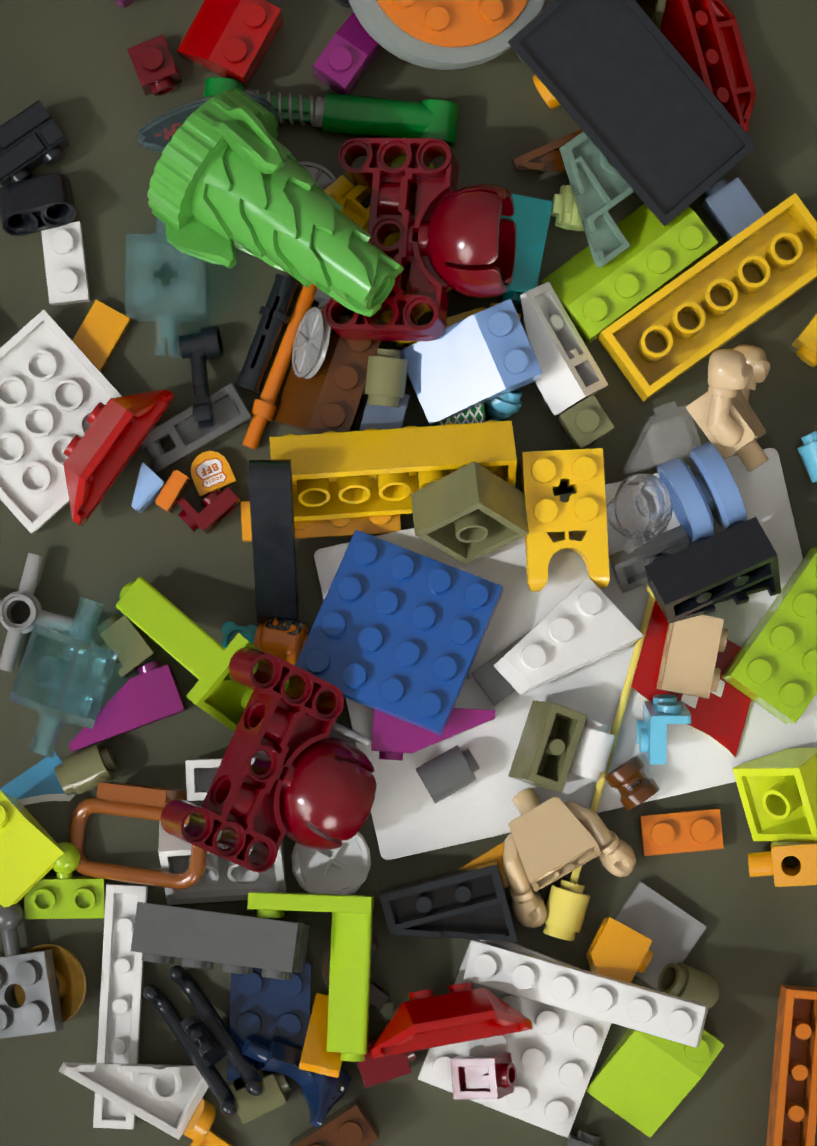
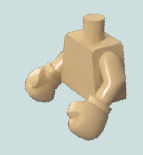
[686,344,770,473]
[503,787,637,928]

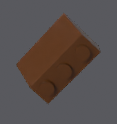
[272,315,383,434]

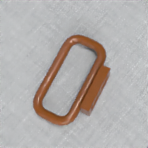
[68,782,207,889]

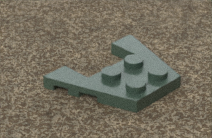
[559,132,719,268]

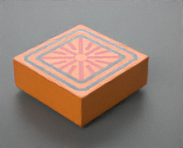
[155,470,191,514]

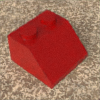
[177,0,283,89]

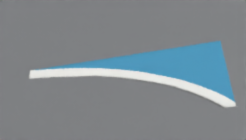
[0,751,77,806]

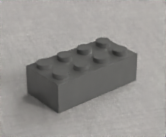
[130,902,310,980]

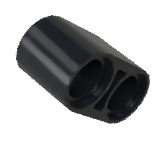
[0,173,76,236]

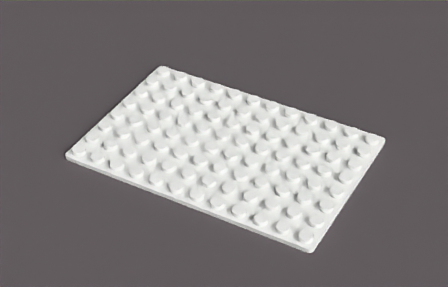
[314,448,817,860]

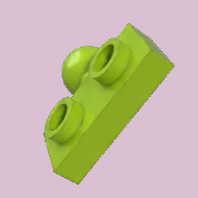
[24,842,106,919]

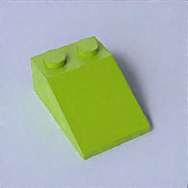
[586,1028,724,1138]

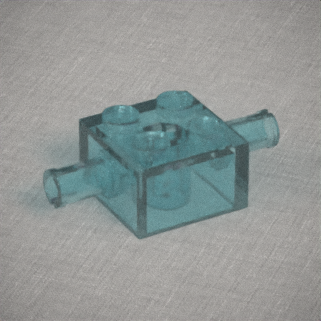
[125,217,209,358]
[9,597,119,758]

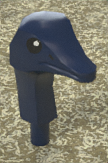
[242,1039,351,1128]

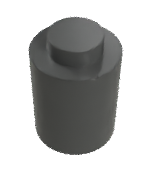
[416,745,480,804]

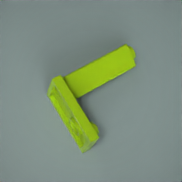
[116,577,289,732]
[247,891,374,1062]

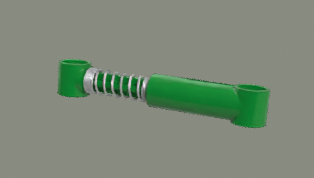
[203,77,460,148]

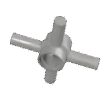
[0,553,81,672]

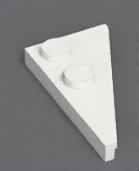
[59,1062,209,1140]

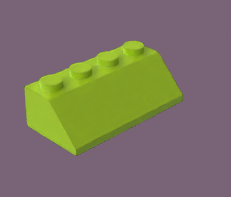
[540,204,718,345]

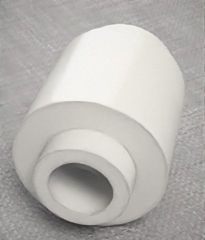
[569,719,615,781]

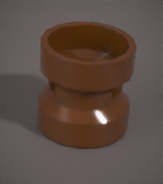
[604,755,660,811]

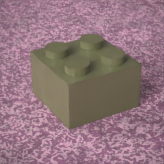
[411,461,529,565]

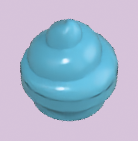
[485,388,523,422]

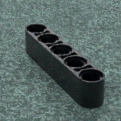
[248,459,298,623]

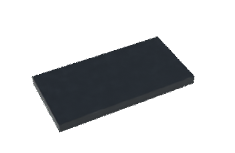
[508,0,757,226]

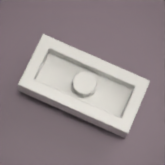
[41,221,91,306]

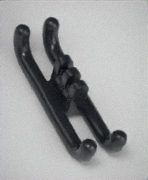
[143,965,265,1117]

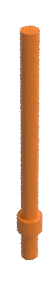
[242,284,317,450]

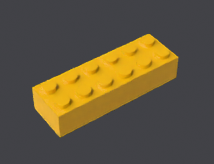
[598,193,817,402]
[269,420,517,522]

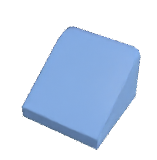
[131,462,166,513]

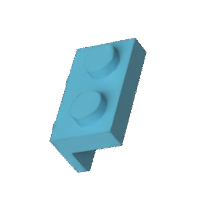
[635,694,691,764]

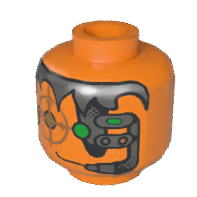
[254,618,309,665]

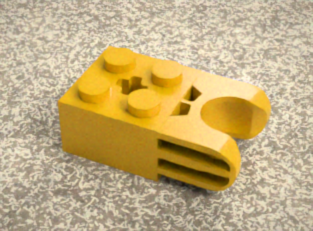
[520,448,610,592]

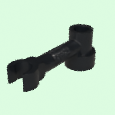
[178,325,223,429]

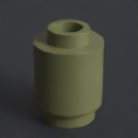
[364,349,408,408]
[55,743,118,796]
[658,963,719,1010]

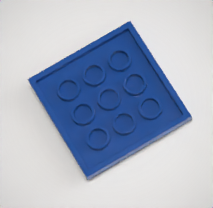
[295,530,504,736]

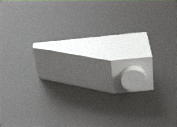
[520,282,608,416]

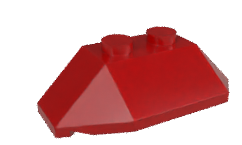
[659,0,756,132]
[63,389,175,526]
[367,982,533,1059]

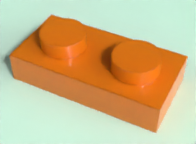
[639,808,724,856]

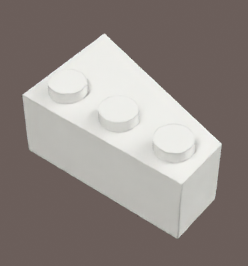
[493,577,643,695]

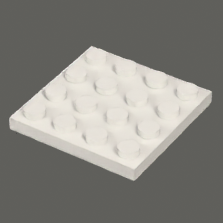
[0,310,122,534]
[418,940,611,1138]

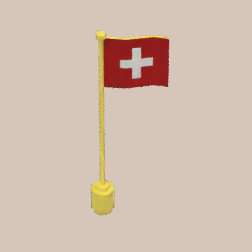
[543,585,751,942]

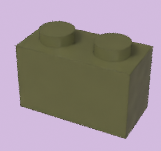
[508,700,587,792]

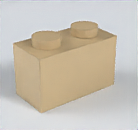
[656,615,728,699]

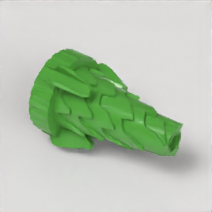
[147,89,404,317]

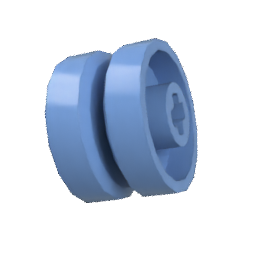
[657,441,747,542]

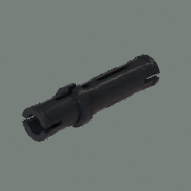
[235,274,300,394]

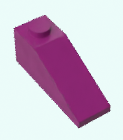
[313,12,383,95]
[68,660,188,752]
[371,708,496,761]

